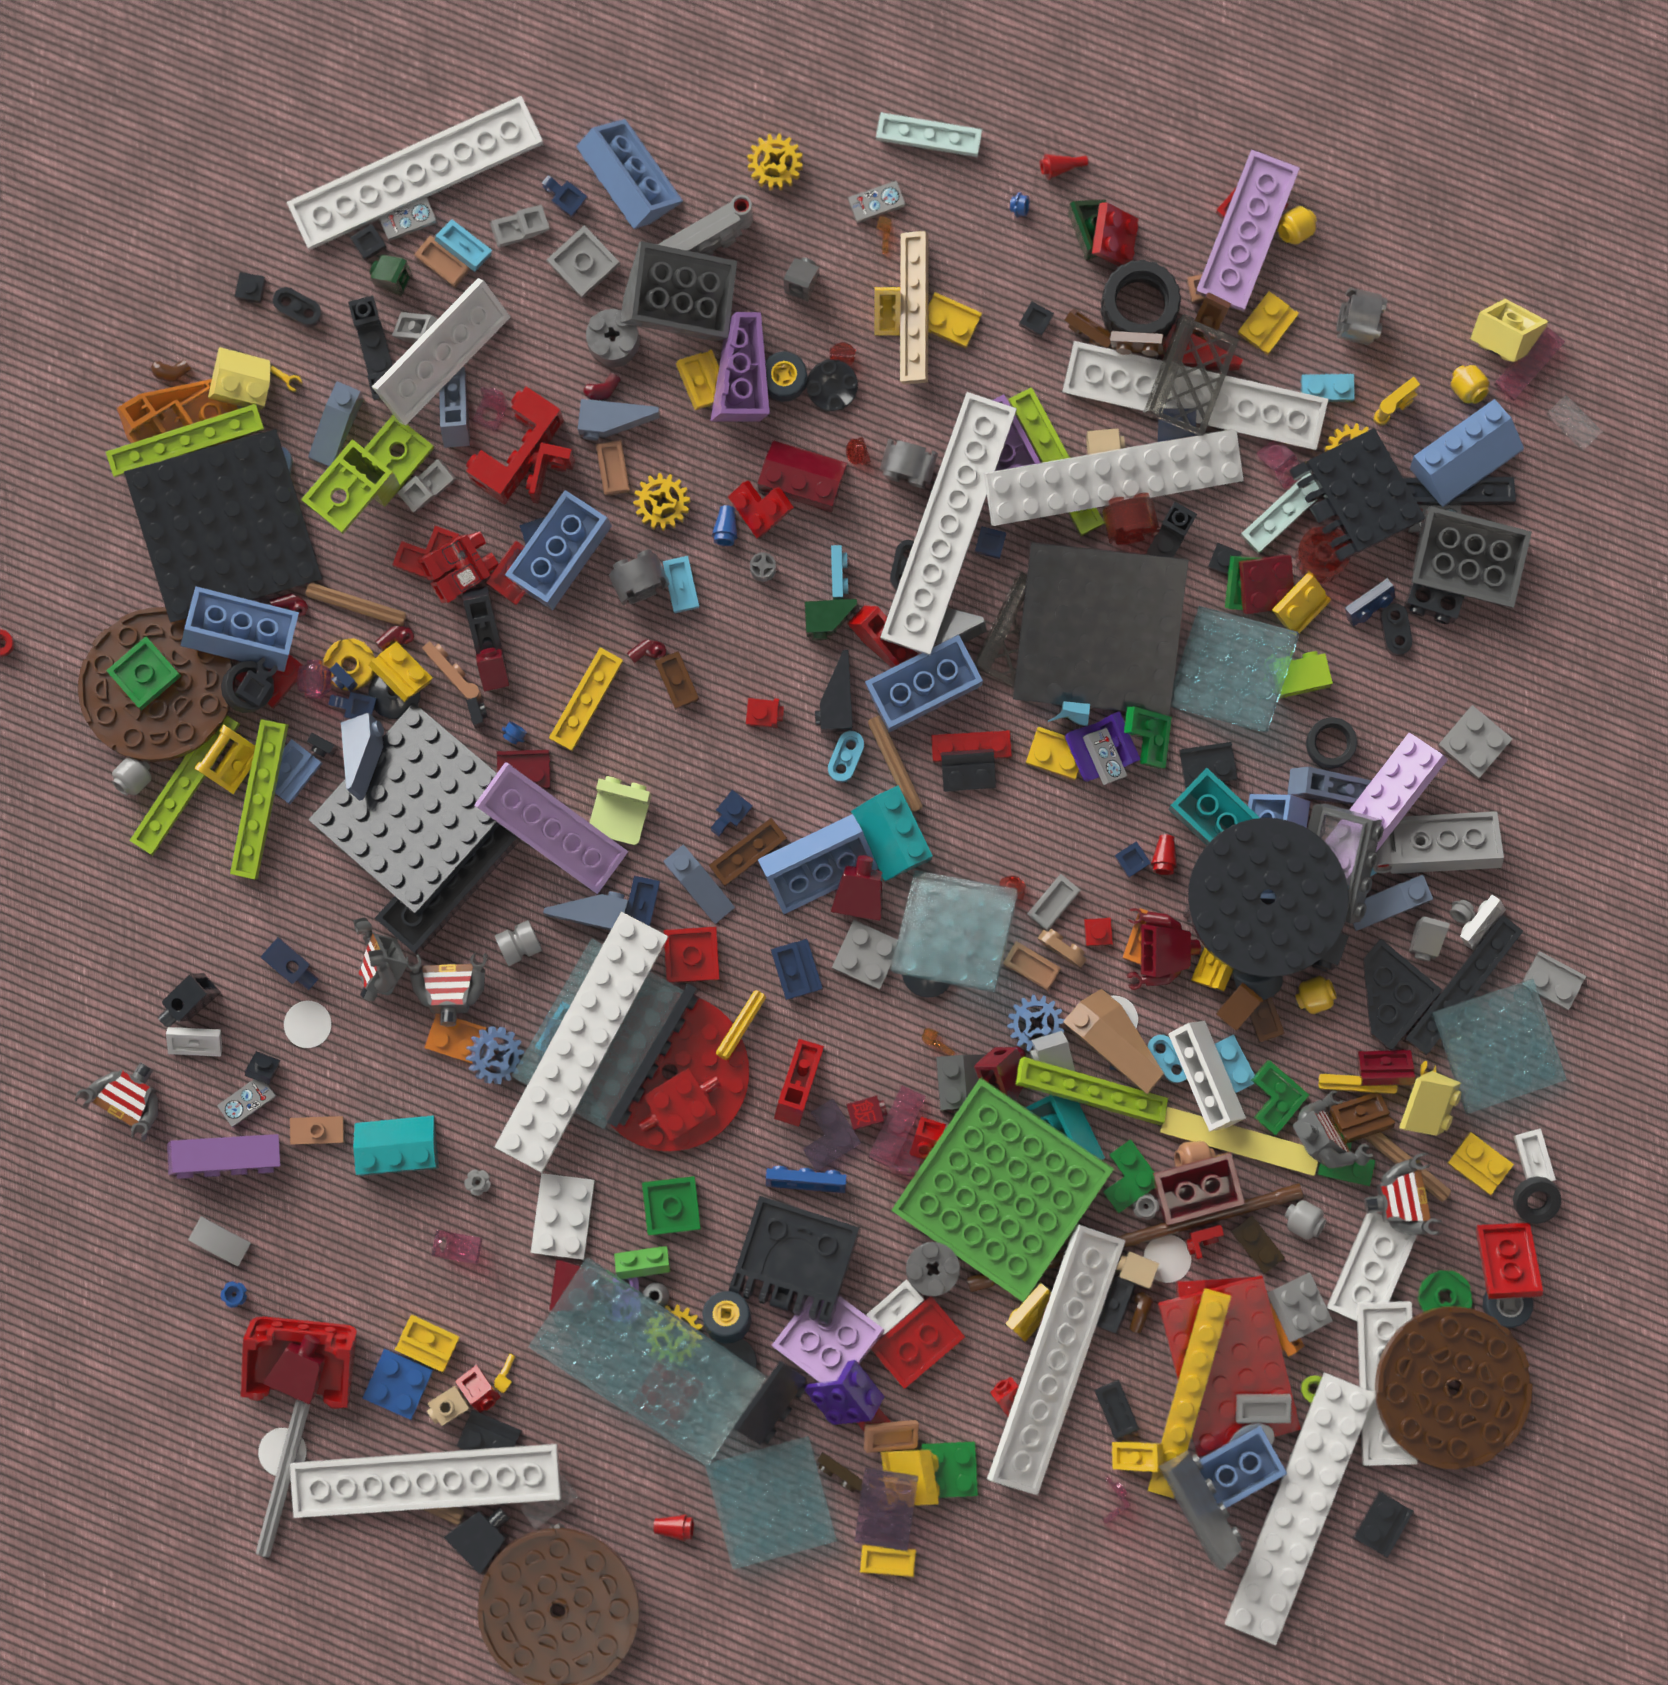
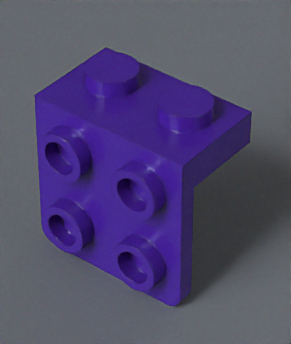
[1065,712,1141,782]
[805,1360,885,1425]

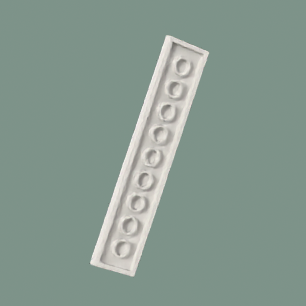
[287,96,543,250]
[1062,341,1328,450]
[880,392,1017,656]
[984,429,1244,526]
[495,912,669,1172]
[987,1224,1125,1495]
[1225,1372,1375,1645]
[290,1444,561,1518]

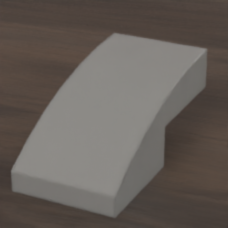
[490,205,550,248]
[397,459,457,513]
[188,1216,251,1266]

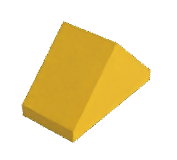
[874,287,901,336]

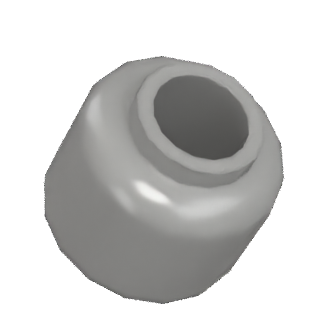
[112,757,152,796]
[1285,1200,1327,1240]

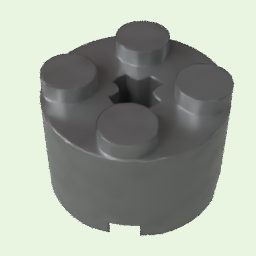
[1336,287,1387,345]
[586,309,640,367]
[880,439,938,489]
[609,549,670,605]
[906,1242,960,1296]

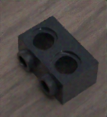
[1404,583,1464,625]

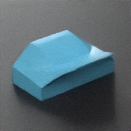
[1048,702,1090,726]

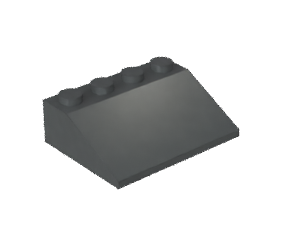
[620,241,737,342]
[1411,506,1532,608]
[1159,1451,1243,1571]

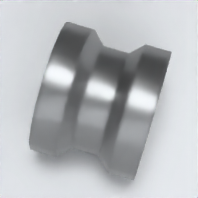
[750,552,776,582]

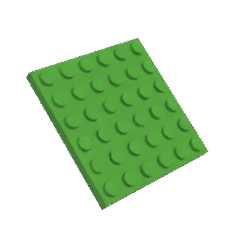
[891,1078,1114,1302]

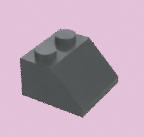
[936,1055,985,1112]

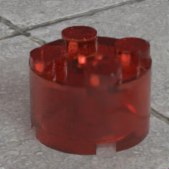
[1102,493,1160,545]
[1295,526,1350,584]

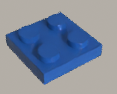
[362,1349,434,1420]

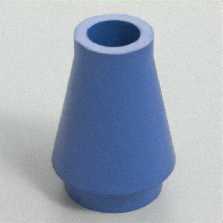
[712,505,738,546]

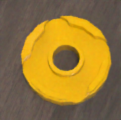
[323,638,375,691]

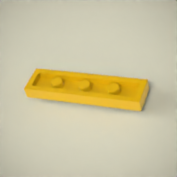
[549,647,623,752]

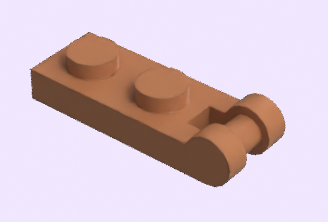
[422,641,481,701]

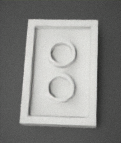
[531,1173,595,1260]

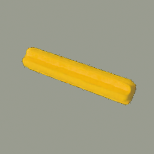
[716,990,766,1060]
[1318,1074,1398,1094]

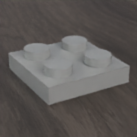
[546,225,620,299]
[1437,705,1513,780]
[832,920,902,990]
[1267,1272,1333,1342]

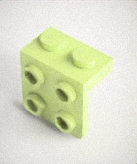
[590,776,651,845]

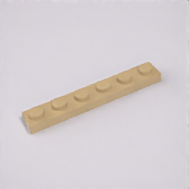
[900,231,928,385]

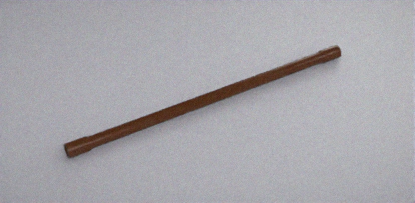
[966,1183,1304,1293]

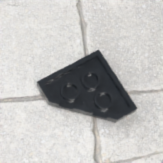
[1363,939,1442,1050]

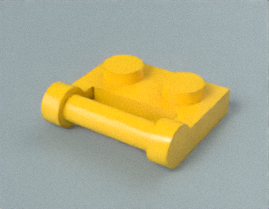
[1373,376,1420,426]
[194,725,255,794]

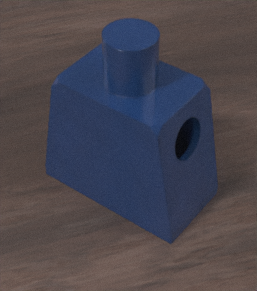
[260,936,319,991]

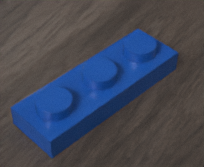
[766,1166,846,1193]

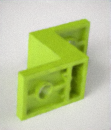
[301,414,434,534]

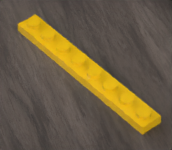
[1148,1288,1231,1498]

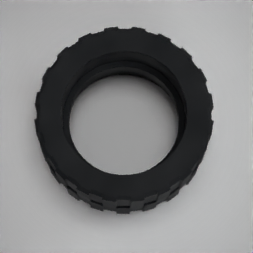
[1100,260,1181,337]

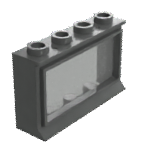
[1308,804,1383,924]

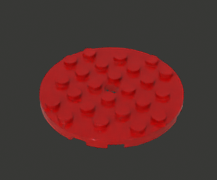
[591,992,749,1152]

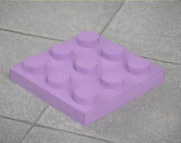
[772,1296,885,1383]

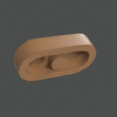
[1037,929,1087,969]

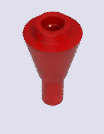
[1040,154,1088,180]

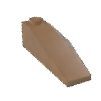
[1063,989,1165,1095]

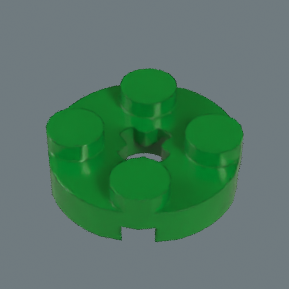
[1417,1270,1472,1312]

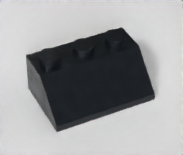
[733,1360,807,1445]

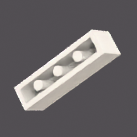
[1168,1021,1246,1131]

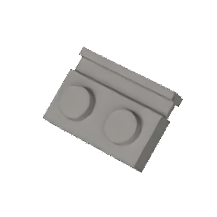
[1520,951,1586,1010]

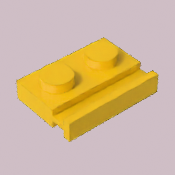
[1237,291,1299,356]
[928,292,982,349]
[676,350,719,410]
[1272,573,1331,637]
[368,641,433,702]
[1025,727,1079,780]
[1191,948,1233,992]
[1447,1132,1514,1195]
[1005,1283,1051,1342]
[395,1314,460,1372]

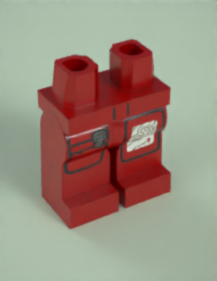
[417,532,499,603]

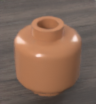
[1174,1141,1215,1167]

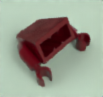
[1127,908,1201,990]

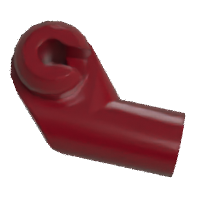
[270,593,308,617]
[374,626,414,651]
[627,639,666,663]

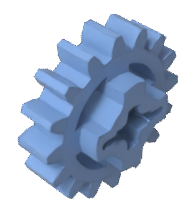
[1007,995,1065,1052]
[466,1026,524,1084]

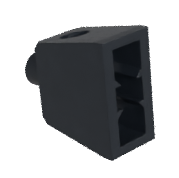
[158,973,221,1028]
[443,1507,510,1574]

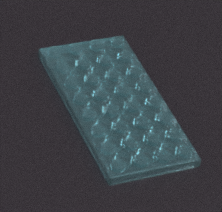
[528,1257,767,1466]

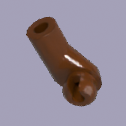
[151,359,192,382]
[1129,1292,1153,1333]

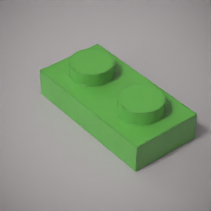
[614,1246,670,1280]

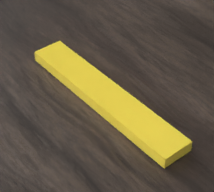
[1160,1107,1318,1176]

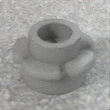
[1450,900,1475,924]
[464,1169,491,1196]
[1133,1193,1159,1220]

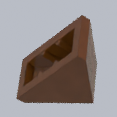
[1216,982,1263,1031]

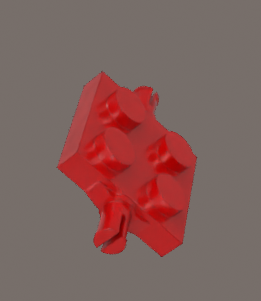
[638,1068,721,1141]

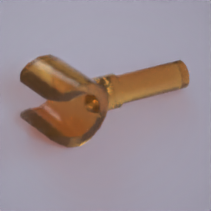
[876,216,892,254]
[922,1028,955,1056]

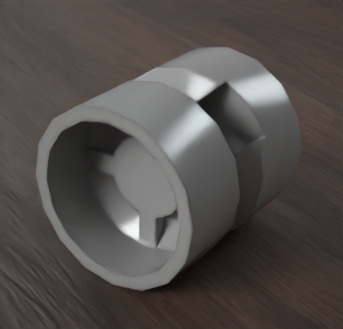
[495,920,542,966]

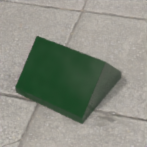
[1068,199,1107,261]

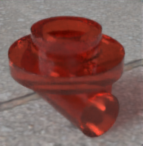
[830,342,856,366]
[846,437,871,465]
[997,875,1026,900]

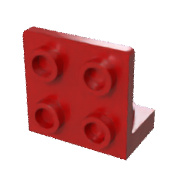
[526,443,575,504]

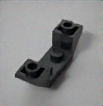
[348,295,393,401]
[1145,501,1197,557]

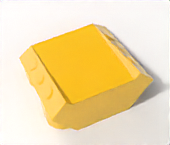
[880,1450,940,1506]

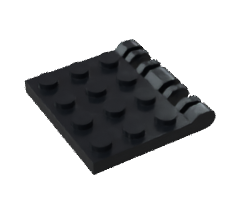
[1289,428,1425,562]
[729,1196,861,1325]

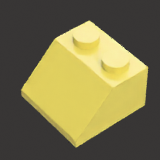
[1470,299,1549,362]
[208,347,270,411]
[1399,1071,1462,1136]

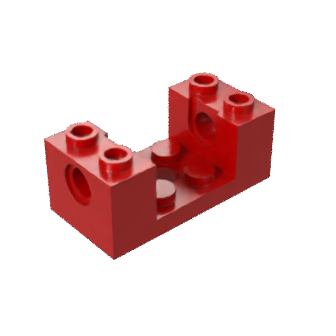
[466,386,564,505]

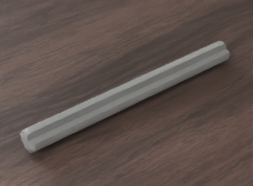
[256,1399,310,1557]

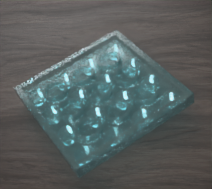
[1171,606,1299,733]
[891,870,1018,993]
[1432,979,1567,1114]
[705,1436,837,1570]

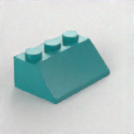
[1168,768,1260,846]
[851,785,933,882]
[1025,1095,1105,1160]
[353,1115,439,1176]

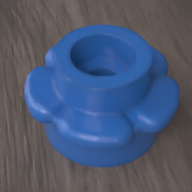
[1010,192,1030,218]
[502,721,527,744]
[221,1281,247,1308]

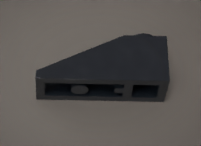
[462,586,507,668]
[815,650,853,733]

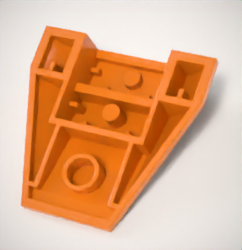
[117,379,238,446]

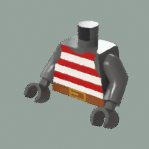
[353,917,408,1001]
[406,952,488,1027]
[74,1062,158,1142]
[1293,1090,1373,1168]
[1364,1153,1443,1236]

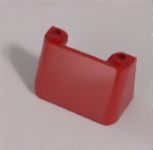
[240,1316,357,1409]

